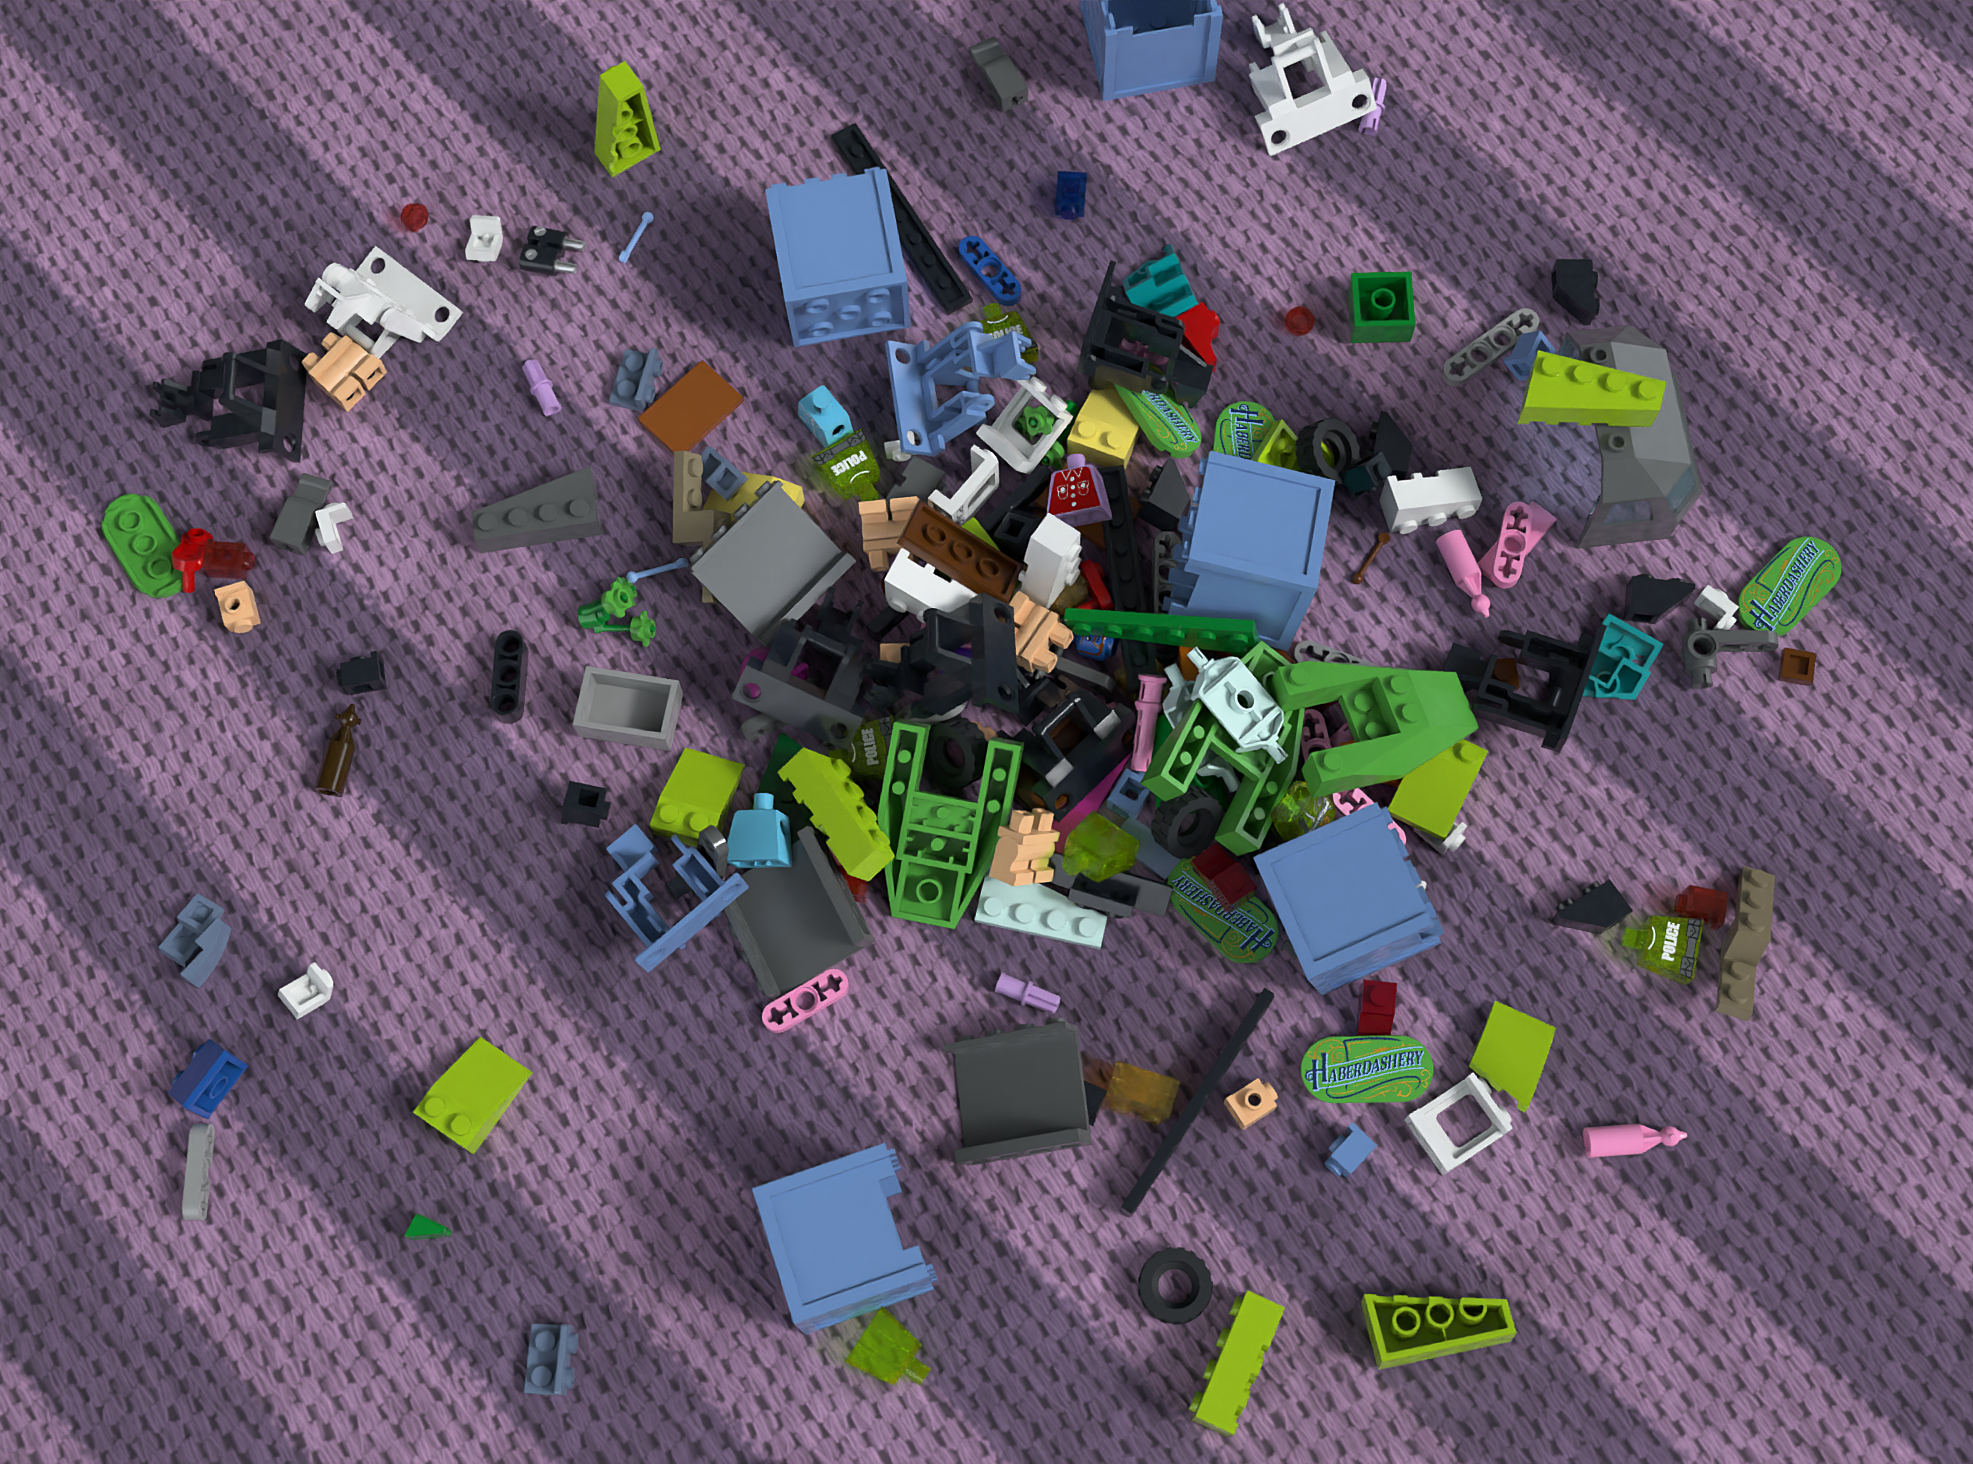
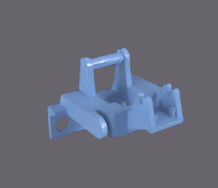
[885,321,1036,457]
[604,824,749,973]

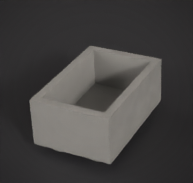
[573,666,683,751]

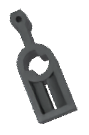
[969,36,1028,112]
[269,473,333,556]

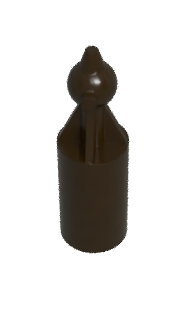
[314,704,362,797]

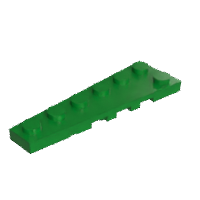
[1064,608,1260,659]

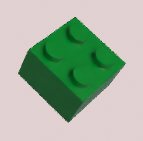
[1347,271,1416,343]

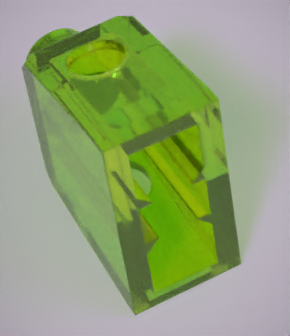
[1062,810,1140,882]
[845,1306,932,1387]

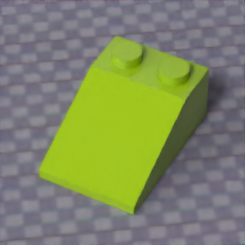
[1388,739,1488,841]
[650,747,745,847]
[413,1037,533,1154]

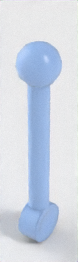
[619,212,654,263]
[626,558,689,583]

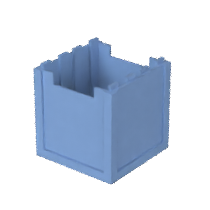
[1080,0,1223,101]
[765,167,911,347]
[1161,451,1335,651]
[1253,802,1445,995]
[752,1143,938,1335]

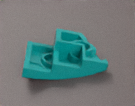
[1122,243,1198,317]
[1583,613,1664,700]

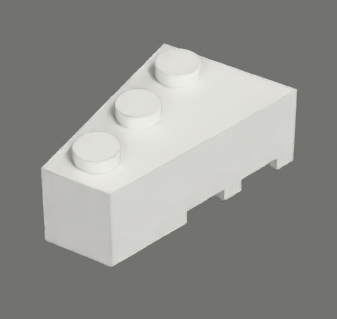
[1379,467,1482,534]
[1012,513,1082,609]
[884,548,978,624]

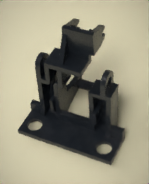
[1077,260,1214,409]
[150,339,308,463]
[731,587,872,750]
[863,592,1019,719]
[1443,624,1607,753]
[992,668,1137,823]

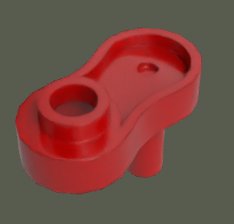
[172,528,213,593]
[1074,559,1115,611]

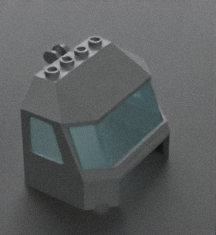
[1557,325,1703,549]

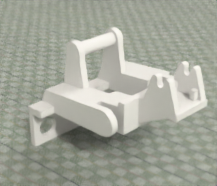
[1249,3,1377,156]
[305,246,463,359]

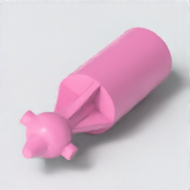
[1436,530,1490,618]
[1583,1123,1687,1158]

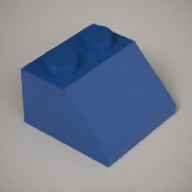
[168,1039,249,1120]

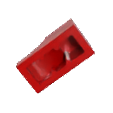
[1176,302,1220,373]

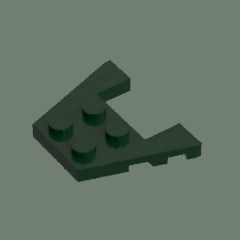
[750,732,878,845]

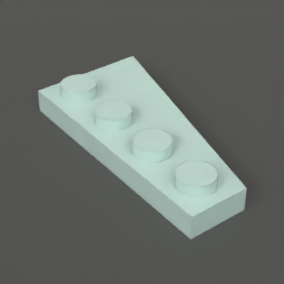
[975,861,1107,949]

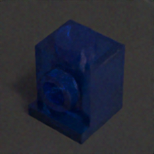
[1055,171,1087,220]

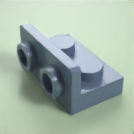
[609,347,663,412]
[524,1323,578,1396]

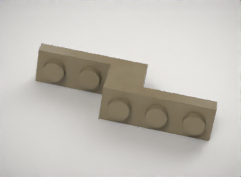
[673,451,732,605]
[1715,866,1775,1021]

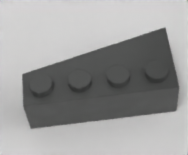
[472,466,602,553]

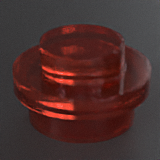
[401,203,428,232]
[1285,306,1315,336]

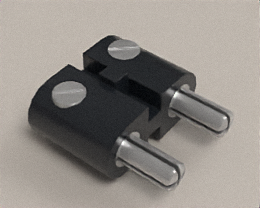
[519,225,586,276]

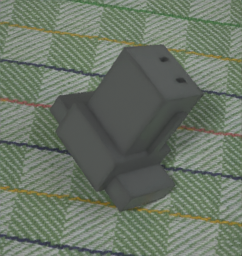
[1279,939,1297,959]

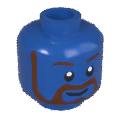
[1072,633,1120,661]

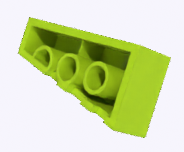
[594,61,661,177]
[1517,350,1666,427]
[777,748,895,881]
[1188,1290,1285,1437]
[1361,1294,1516,1370]

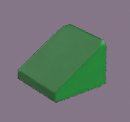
[405,1214,452,1240]

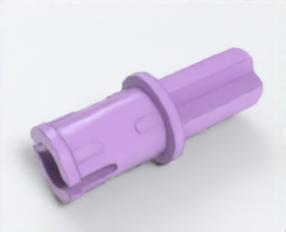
[1358,78,1386,136]
[522,359,562,416]
[995,973,1060,1014]

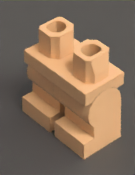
[302,332,387,412]
[858,496,919,572]
[998,591,1073,673]
[989,808,1060,886]

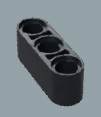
[490,630,529,724]

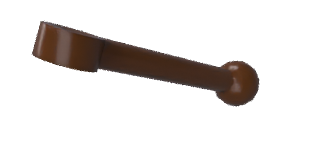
[1351,532,1390,585]

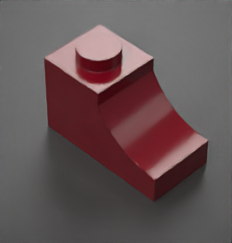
[1190,842,1257,914]
[1356,979,1397,1035]

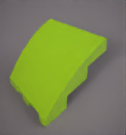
[1251,419,1334,472]
[1469,1001,1556,1113]

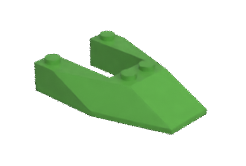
[1140,641,1305,856]
[1269,661,1479,798]
[877,719,1024,929]

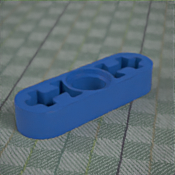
[959,236,1021,306]

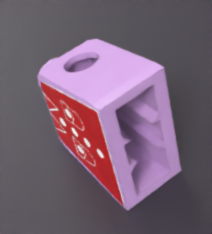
[1047,454,1112,527]

